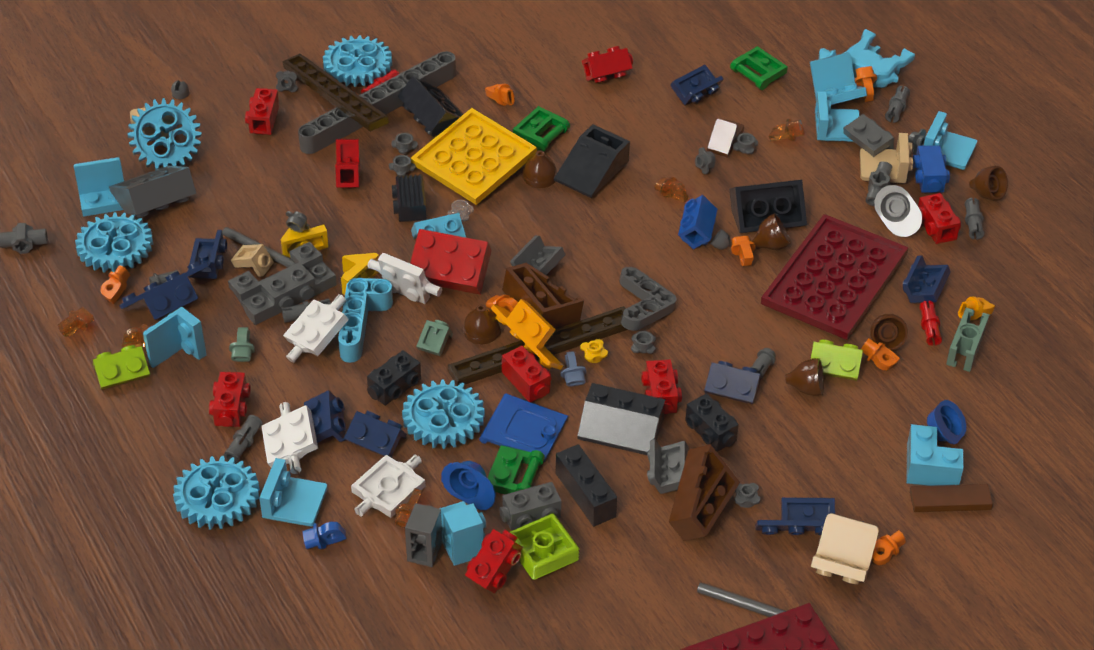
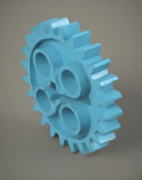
[323,35,392,87]
[128,98,202,170]
[75,212,153,273]
[402,379,485,449]
[173,456,260,529]

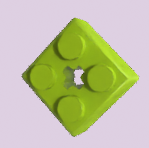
[510,513,579,580]

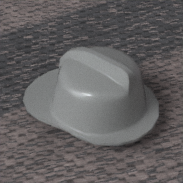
[874,185,922,237]

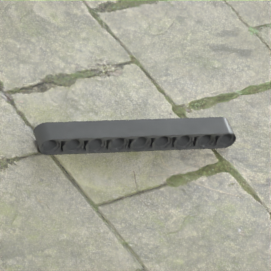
[298,51,456,154]

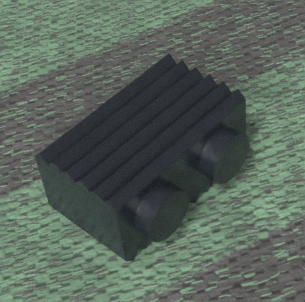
[392,174,427,222]

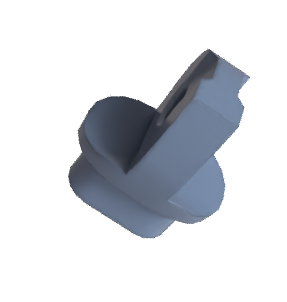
[560,351,586,386]

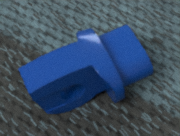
[303,522,347,549]

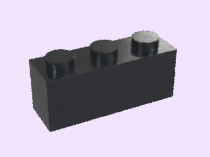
[555,444,617,527]

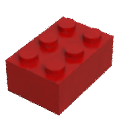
[410,229,492,295]

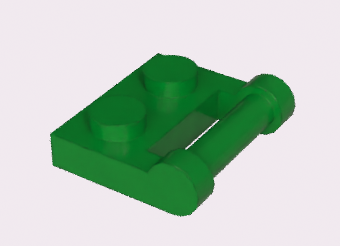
[730,46,788,90]
[513,106,570,152]
[488,445,545,494]

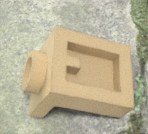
[231,244,274,277]

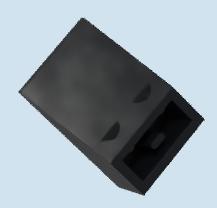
[554,124,630,198]

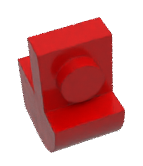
[335,139,360,188]

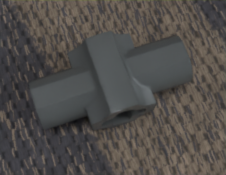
[866,161,892,206]
[0,223,48,254]

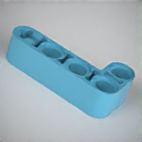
[338,278,393,363]

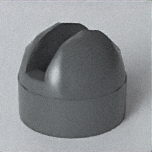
[171,80,189,99]
[710,229,731,250]

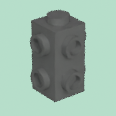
[499,482,561,531]

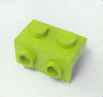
[811,340,863,381]
[93,345,150,390]

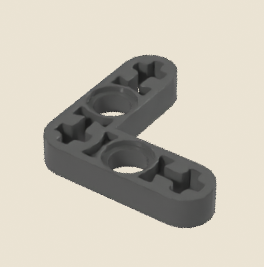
[619,267,677,331]

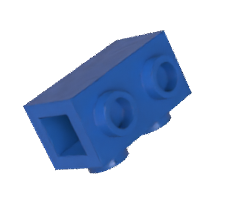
[913,146,950,193]
[678,195,718,249]

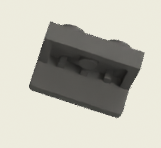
[843,114,894,157]
[510,235,566,275]
[647,439,689,494]

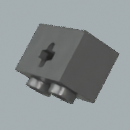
[405,503,442,567]

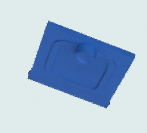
[479,393,568,462]

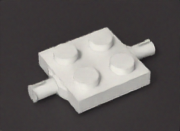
[368,253,442,304]
[283,294,349,363]
[262,402,318,474]
[351,454,426,518]

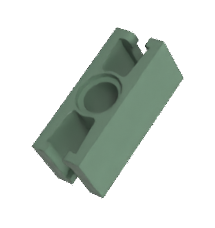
[946,308,990,372]

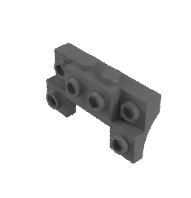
[228,242,337,325]

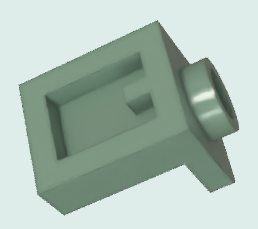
[416,320,453,356]

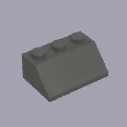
[109,166,197,217]

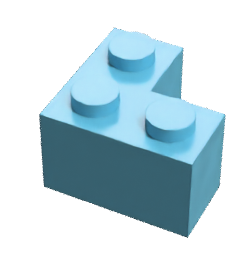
[906,424,963,486]
[440,501,486,566]

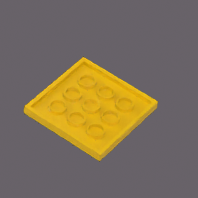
[410,108,537,205]

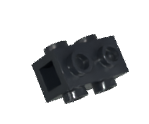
[367,350,421,406]
[685,393,739,452]

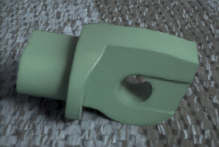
[229,327,255,362]

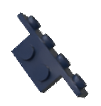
[119,260,209,320]
[755,497,864,535]

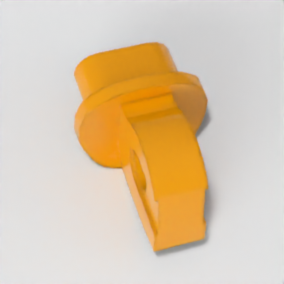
[958,296,995,320]

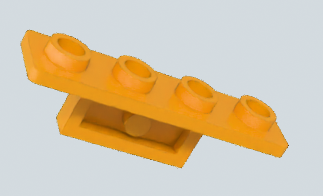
[491,299,563,370]

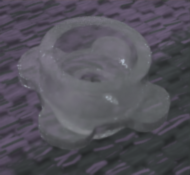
[447,200,474,222]

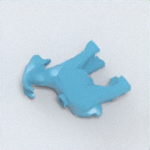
[819,29,915,88]

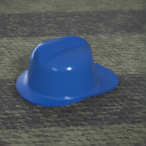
[927,400,966,445]
[441,461,495,510]

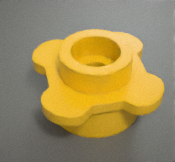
[580,339,608,363]

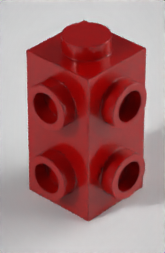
[582,46,633,83]
[245,88,279,135]
[918,193,961,244]
[502,346,552,402]
[641,359,682,414]
[209,372,251,427]
[465,529,523,594]

